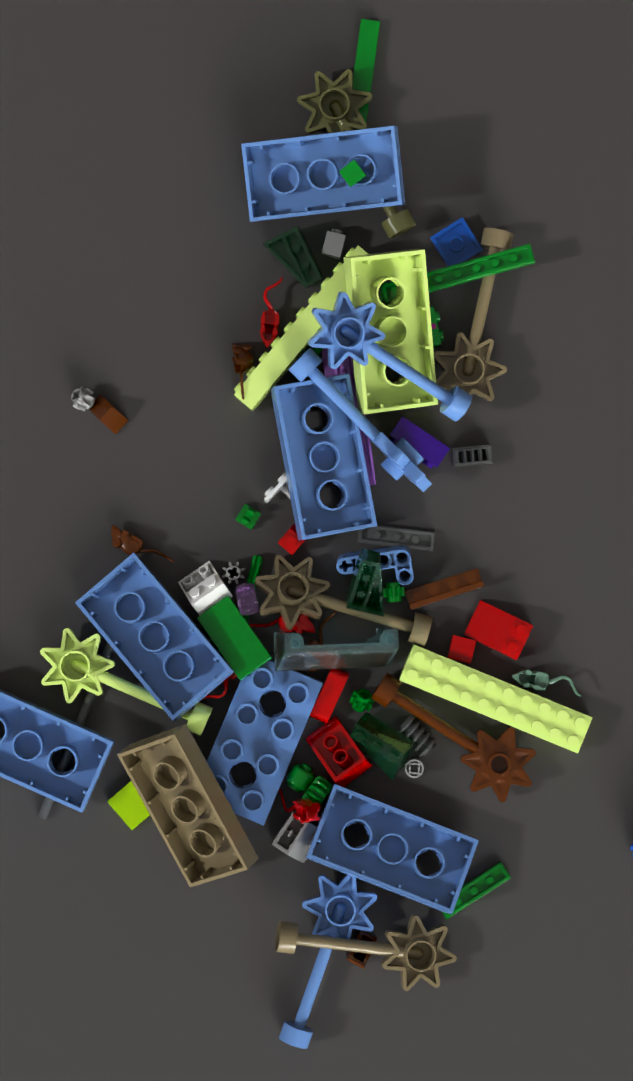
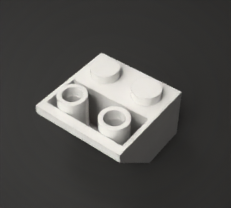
[178,561,233,616]

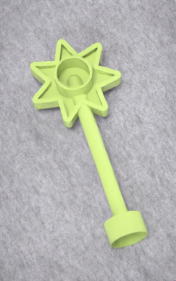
[40,628,213,736]

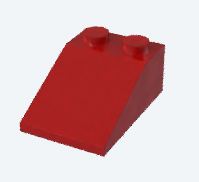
[464,600,534,660]
[305,716,372,787]

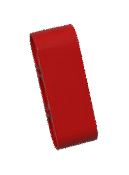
[310,666,350,724]

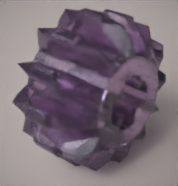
[235,583,259,615]

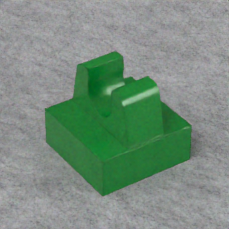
[235,504,261,530]

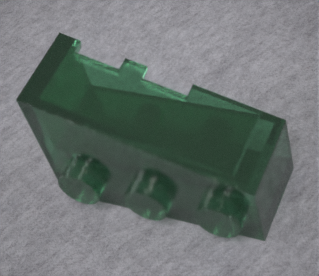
[263,226,325,288]
[346,548,384,617]
[350,712,415,780]

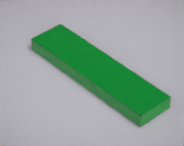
[442,861,511,919]

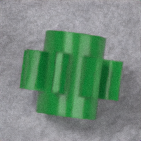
[382,582,405,602]
[349,689,374,713]

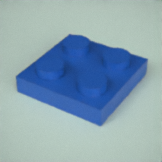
[430,217,483,267]

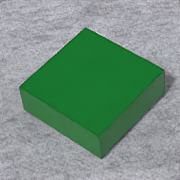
[339,159,367,187]

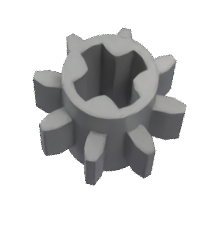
[71,386,95,411]
[222,562,245,584]

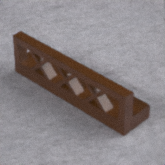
[405,568,484,610]

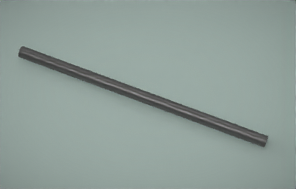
[38,642,114,820]

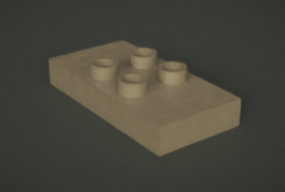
[117,724,259,887]

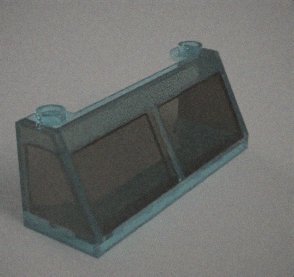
[274,628,399,671]

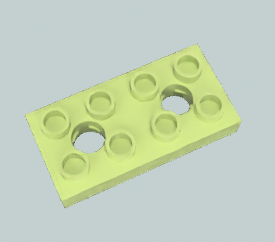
[343,249,438,414]

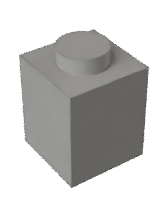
[322,229,346,260]

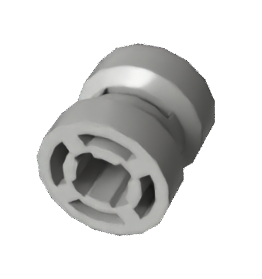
[404,757,424,778]

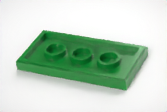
[197,596,272,680]

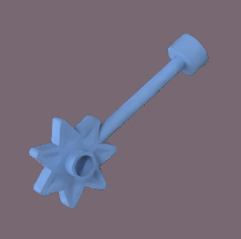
[307,291,472,422]
[288,348,432,492]
[279,874,377,1049]

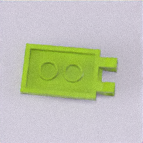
[107,781,150,830]

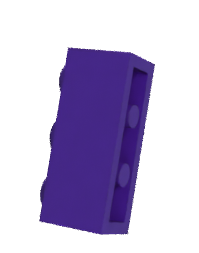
[389,416,450,469]

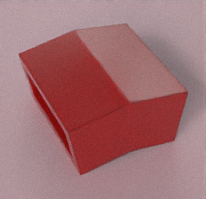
[447,635,476,663]

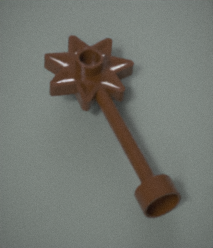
[371,673,536,803]

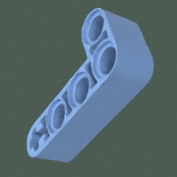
[336,545,414,585]

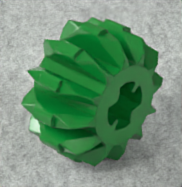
[302,776,332,805]

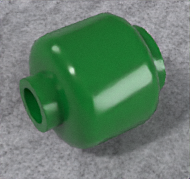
[286,763,315,793]

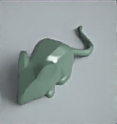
[512,668,581,697]

